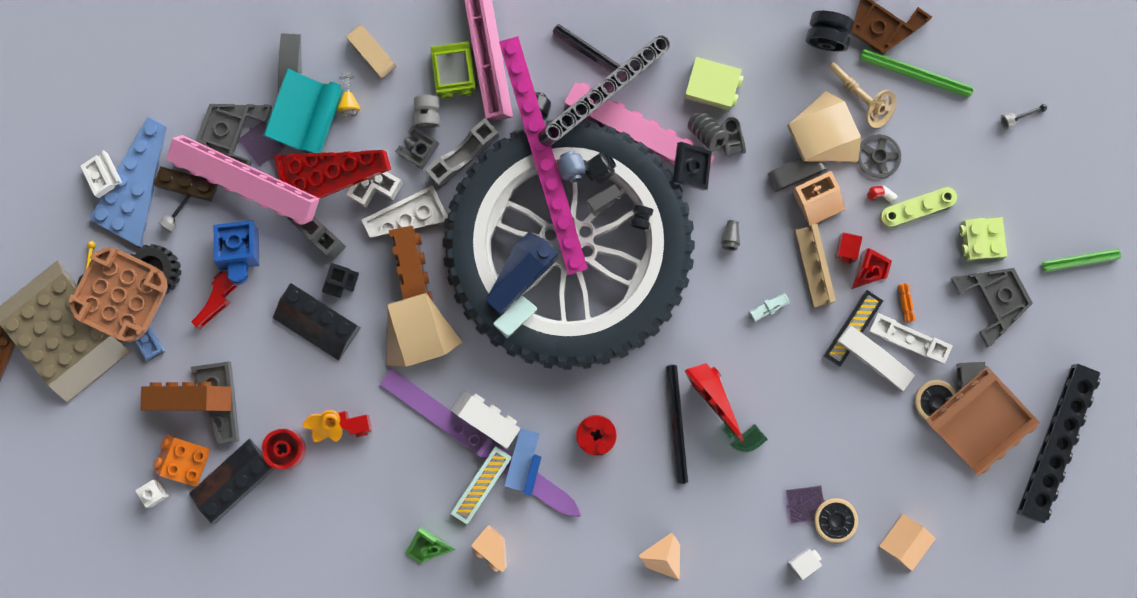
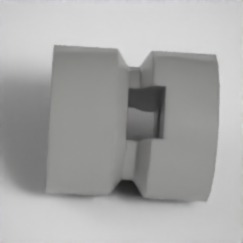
[414,95,440,128]

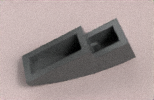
[278,33,302,92]
[287,217,346,261]

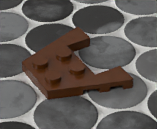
[851,0,932,55]

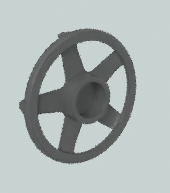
[858,134,901,178]

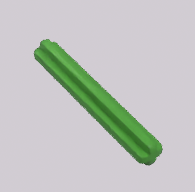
[1042,248,1121,272]

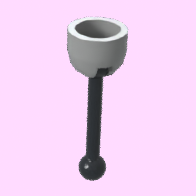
[1001,104,1047,130]
[158,195,191,233]

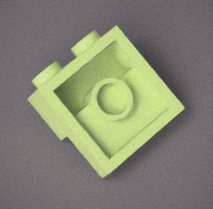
[959,217,1007,261]

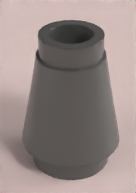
[720,220,740,251]

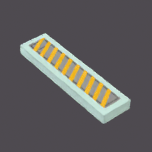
[450,446,512,524]

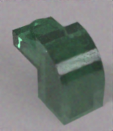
[722,423,768,452]

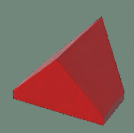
[851,248,892,289]

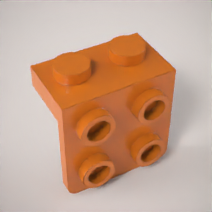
[153,434,210,486]

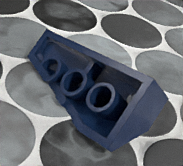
[486,232,559,315]

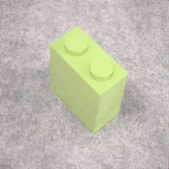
[684,57,744,111]

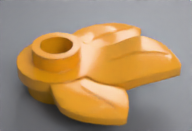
[302,410,342,443]

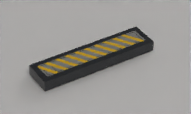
[823,290,884,367]

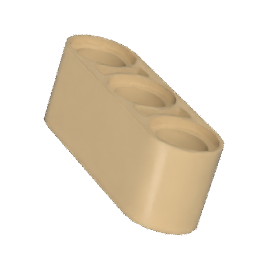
[345,24,397,79]

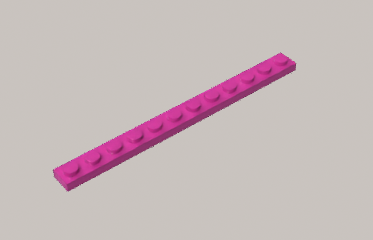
[499,36,588,275]

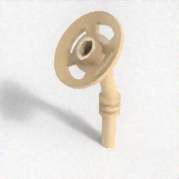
[829,62,897,128]

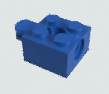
[213,220,260,285]

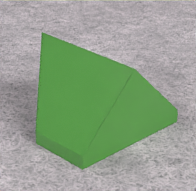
[405,527,456,564]

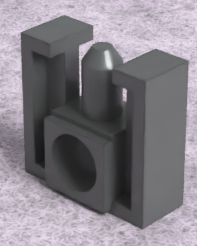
[395,125,439,170]
[587,184,621,216]

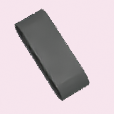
[767,158,827,192]

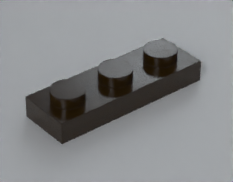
[154,166,218,202]

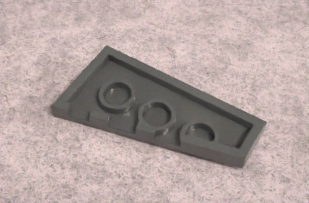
[191,361,240,444]

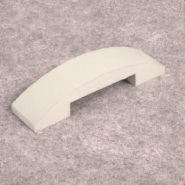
[870,313,953,364]

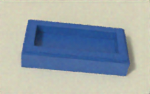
[523,454,542,495]

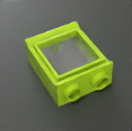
[430,41,477,99]

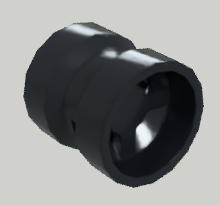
[629,205,654,230]

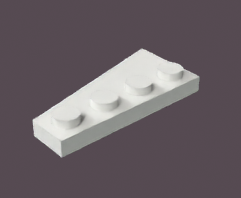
[362,185,448,238]

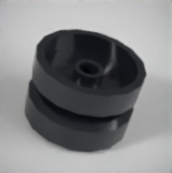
[805,10,854,52]

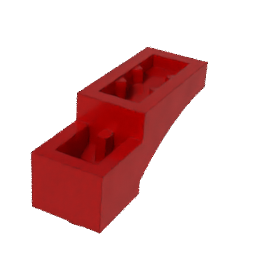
[191,270,239,329]
[327,411,372,438]

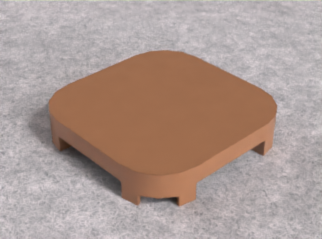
[69,247,168,342]

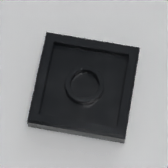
[673,142,712,191]

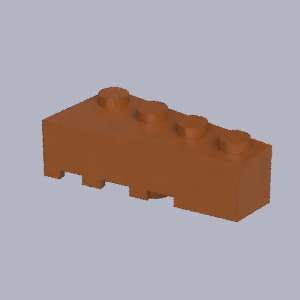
[389,226,433,301]
[140,382,232,411]

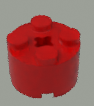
[576,415,617,456]
[262,429,307,469]

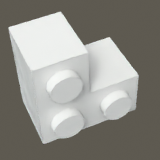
[346,172,403,208]

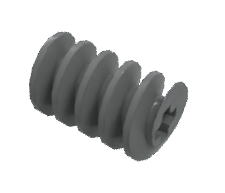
[688,113,729,152]

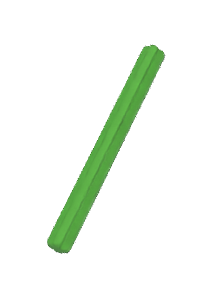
[860,49,973,97]

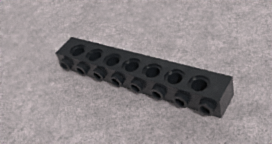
[1016,364,1101,523]

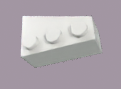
[451,391,521,448]

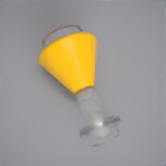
[337,72,360,117]

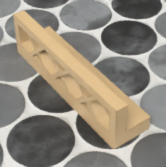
[795,224,836,308]

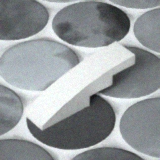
[838,325,915,391]

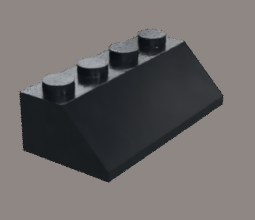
[273,283,361,361]
[189,438,275,524]

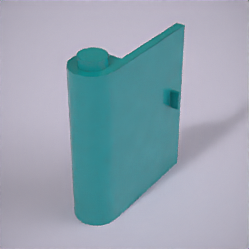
[263,69,343,153]

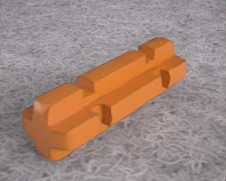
[898,283,916,323]

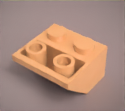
[792,171,845,227]
[471,525,507,572]

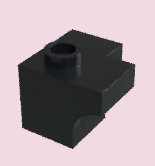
[322,263,359,298]

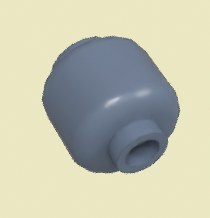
[557,151,586,183]

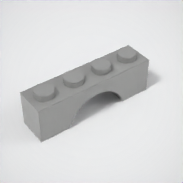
[425,118,499,188]

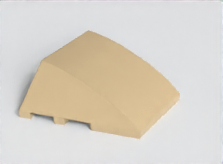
[787,91,861,163]
[387,293,463,367]

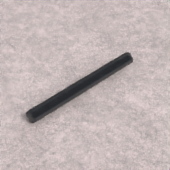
[666,364,688,484]

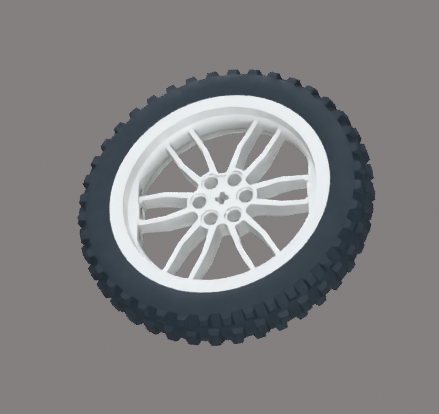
[443,120,695,370]

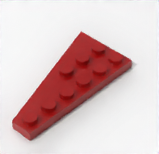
[273,150,391,199]

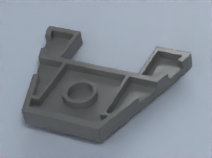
[196,104,273,167]
[950,268,1033,347]

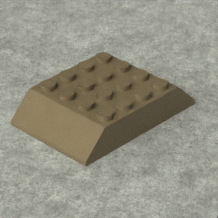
[0,260,131,402]

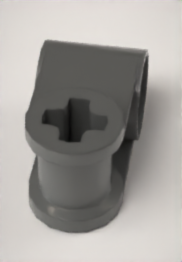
[721,117,746,157]

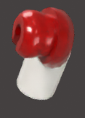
[867,186,897,204]

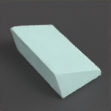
[493,296,537,338]

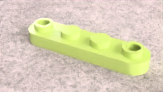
[880,187,957,227]

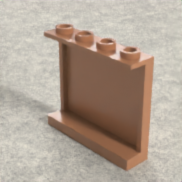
[926,366,1040,476]

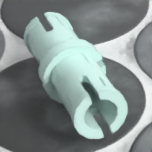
[749,292,790,322]

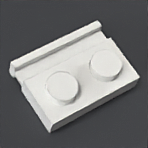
[80,150,122,198]

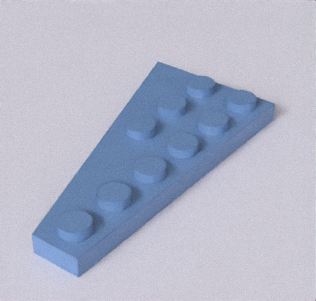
[89,117,167,248]

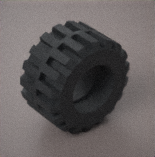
[131,244,182,294]

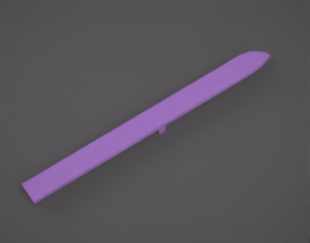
[380,368,581,517]

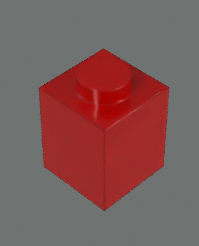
[835,232,863,264]

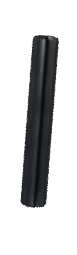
[553,24,620,73]

